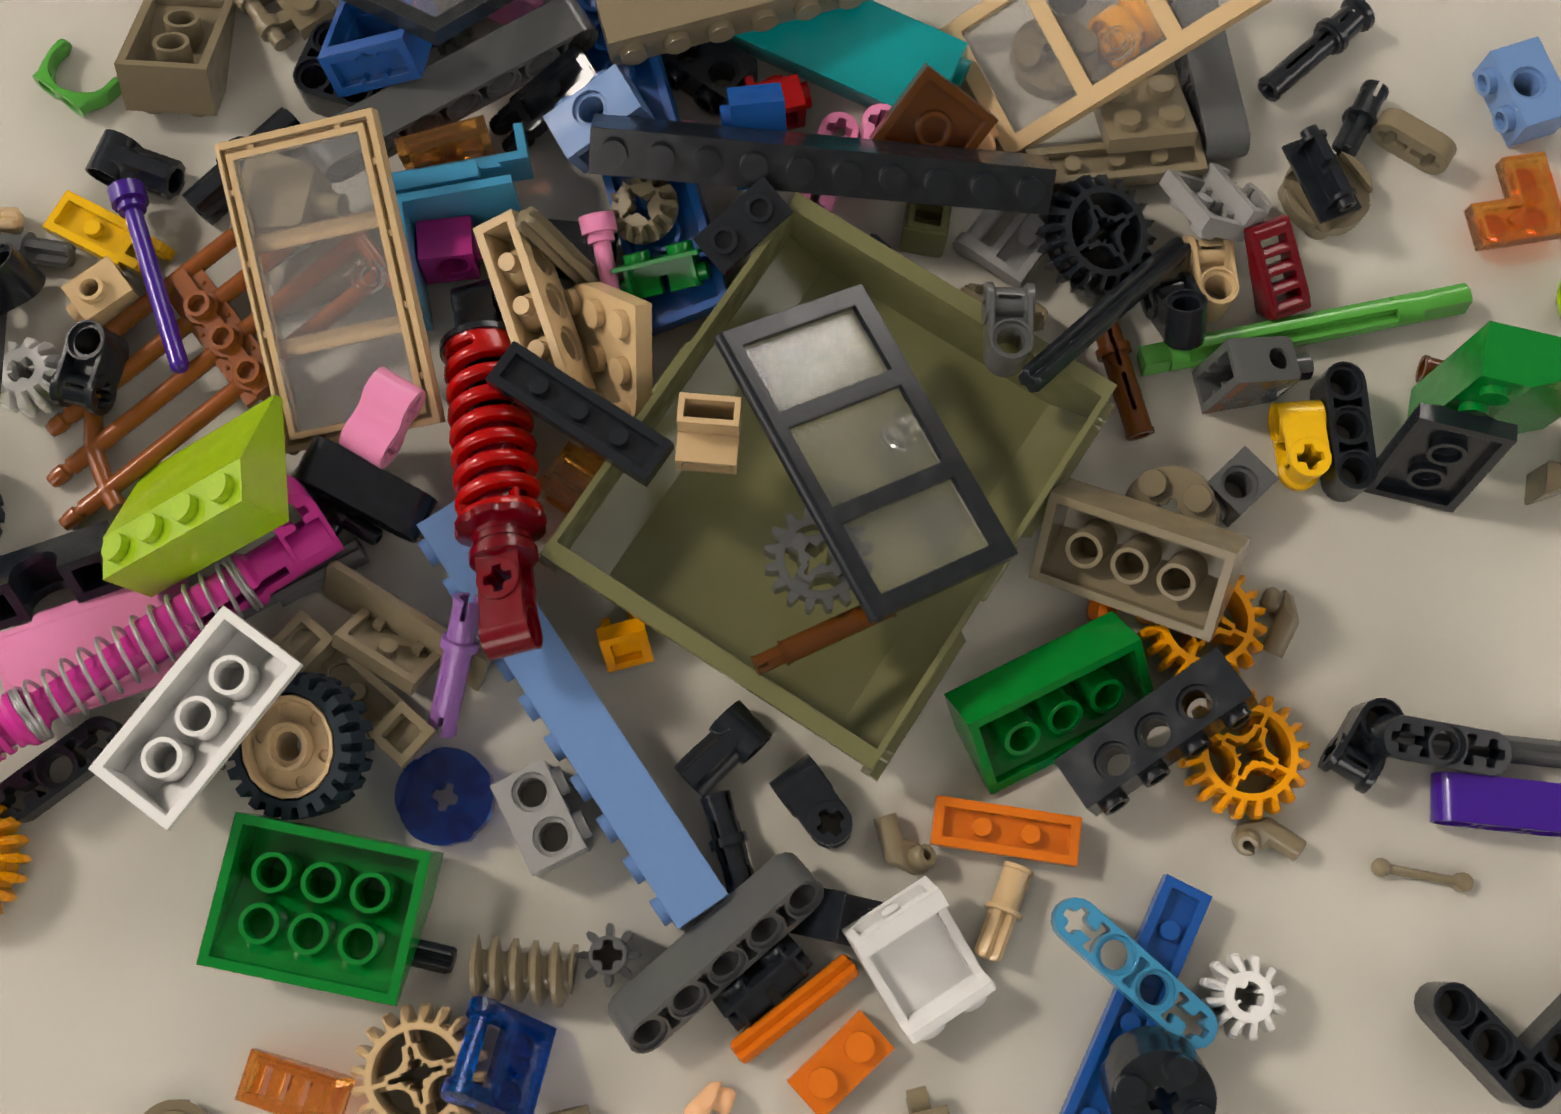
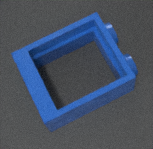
[317,0,438,98]

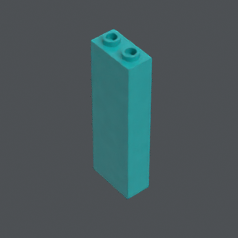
[728,0,972,108]

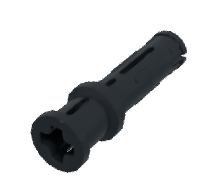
[1257,0,1375,102]

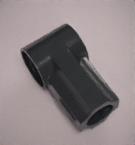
[85,129,186,200]
[674,700,773,797]

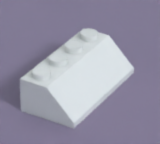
[88,605,304,831]

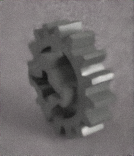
[764,506,872,615]

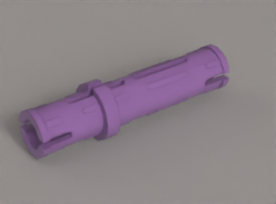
[428,592,480,738]

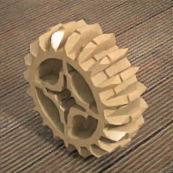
[350,1002,490,1114]

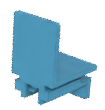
[392,122,534,332]

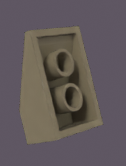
[114,0,237,117]

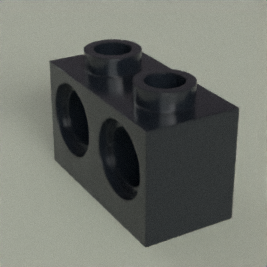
[661,40,758,116]

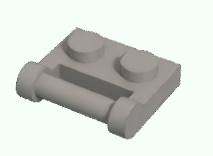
[952,209,1046,288]

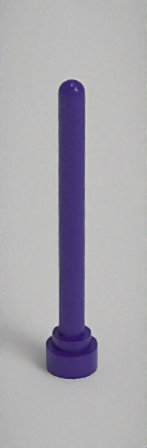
[107,178,189,374]

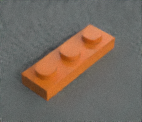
[929,795,1082,867]

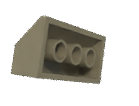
[1029,478,1251,642]

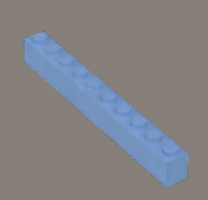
[417,501,729,930]

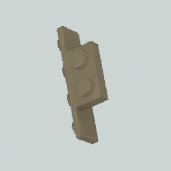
[323,560,491,696]

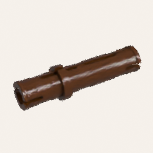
[1095,321,1155,441]

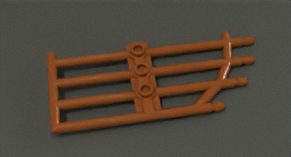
[45,163,393,531]

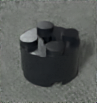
[1099,1025,1217,1114]

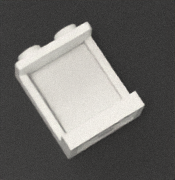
[842,876,996,1044]

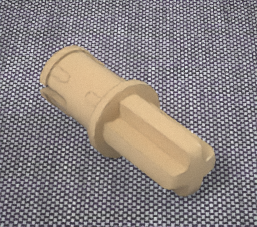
[974,861,1034,962]

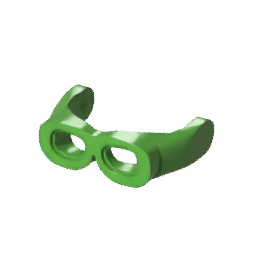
[32,39,122,118]

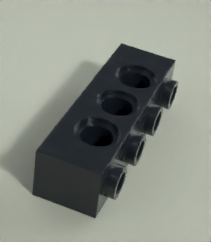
[1054,647,1259,817]

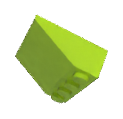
[101,394,289,597]

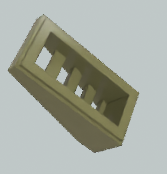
[899,202,952,258]

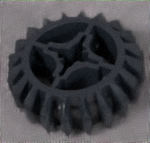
[1035,174,1157,298]

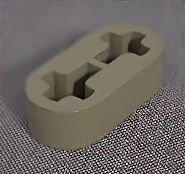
[1371,108,1457,175]

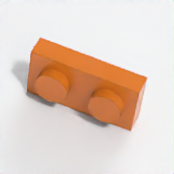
[787,1010,895,1114]

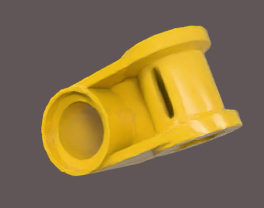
[1268,399,1332,492]

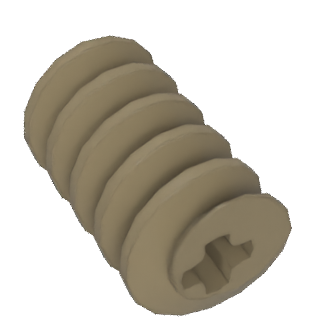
[469,934,579,1008]

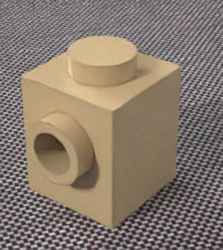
[61,256,141,326]

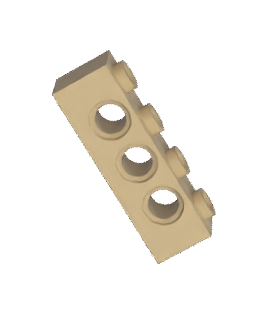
[473,209,597,391]

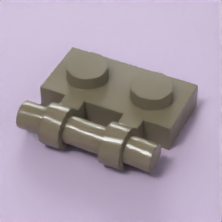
[234,0,337,51]

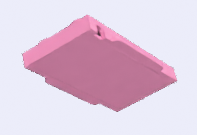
[0,578,190,717]

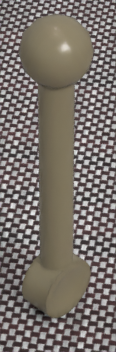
[1371,858,1474,892]

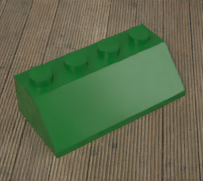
[944,611,1154,795]

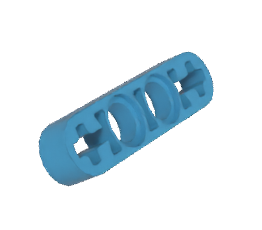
[1050,897,1218,1049]

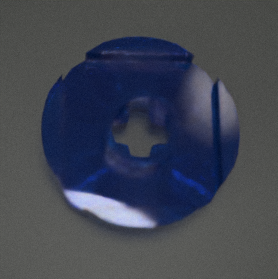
[394,747,496,847]

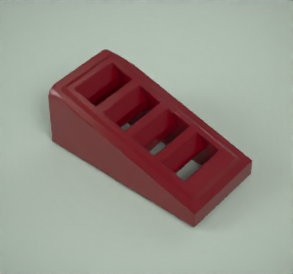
[1244,214,1311,320]

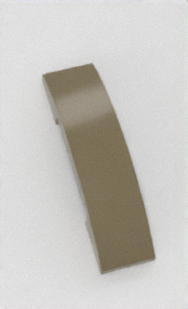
[272,609,438,769]

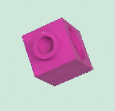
[416,216,483,285]

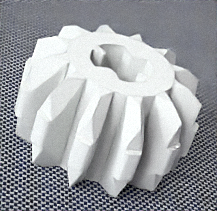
[0,336,71,418]
[1199,953,1287,1041]

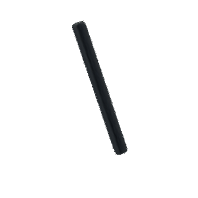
[1018,236,1191,393]

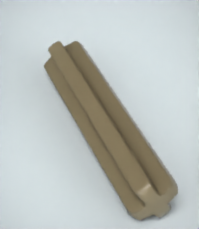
[515,206,600,285]

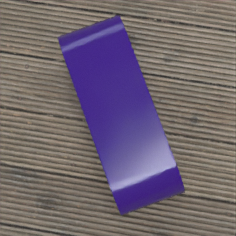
[1430,772,1561,837]

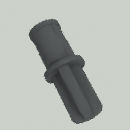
[0,231,76,268]

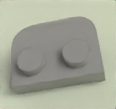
[1159,163,1271,242]

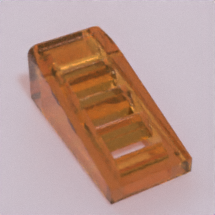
[235,1048,355,1114]

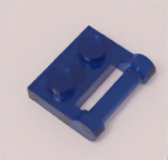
[440,996,557,1114]

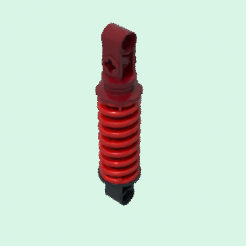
[439,278,547,660]

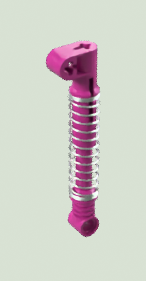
[0,475,345,762]

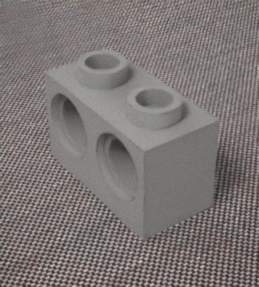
[490,759,593,877]

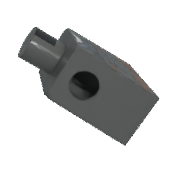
[1192,336,1314,414]

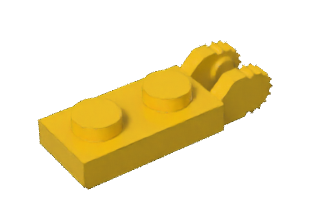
[42,190,176,280]

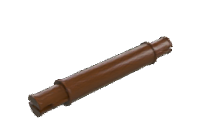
[750,592,922,676]

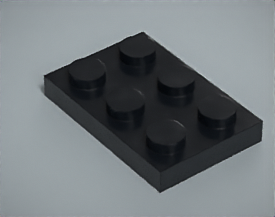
[1363,402,1518,513]

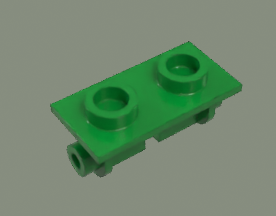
[610,239,712,298]

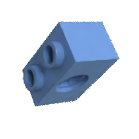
[1472,36,1561,148]
[542,64,655,174]

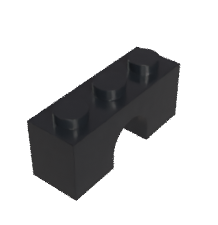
[0,520,124,630]

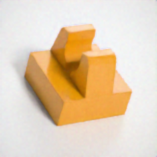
[596,612,654,673]

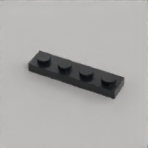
[485,341,675,487]

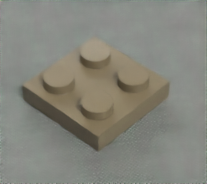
[1091,74,1198,154]

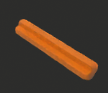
[730,954,859,1064]

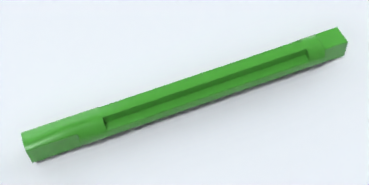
[1136,283,1473,377]

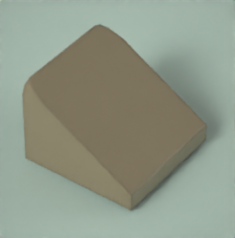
[1524,460,1561,505]

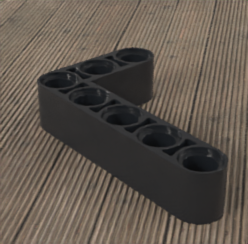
[1414,981,1561,1109]

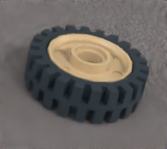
[227,672,375,820]

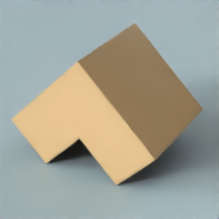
[675,392,742,475]

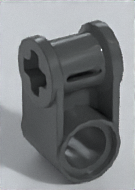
[981,281,1036,378]

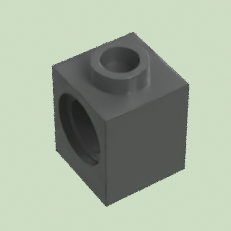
[1208,446,1279,527]

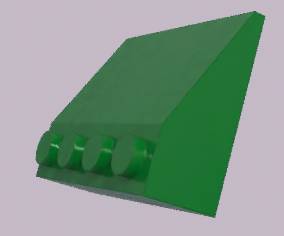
[1407,321,1561,434]
[196,812,444,1006]

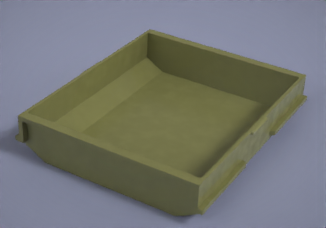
[538,192,1117,782]

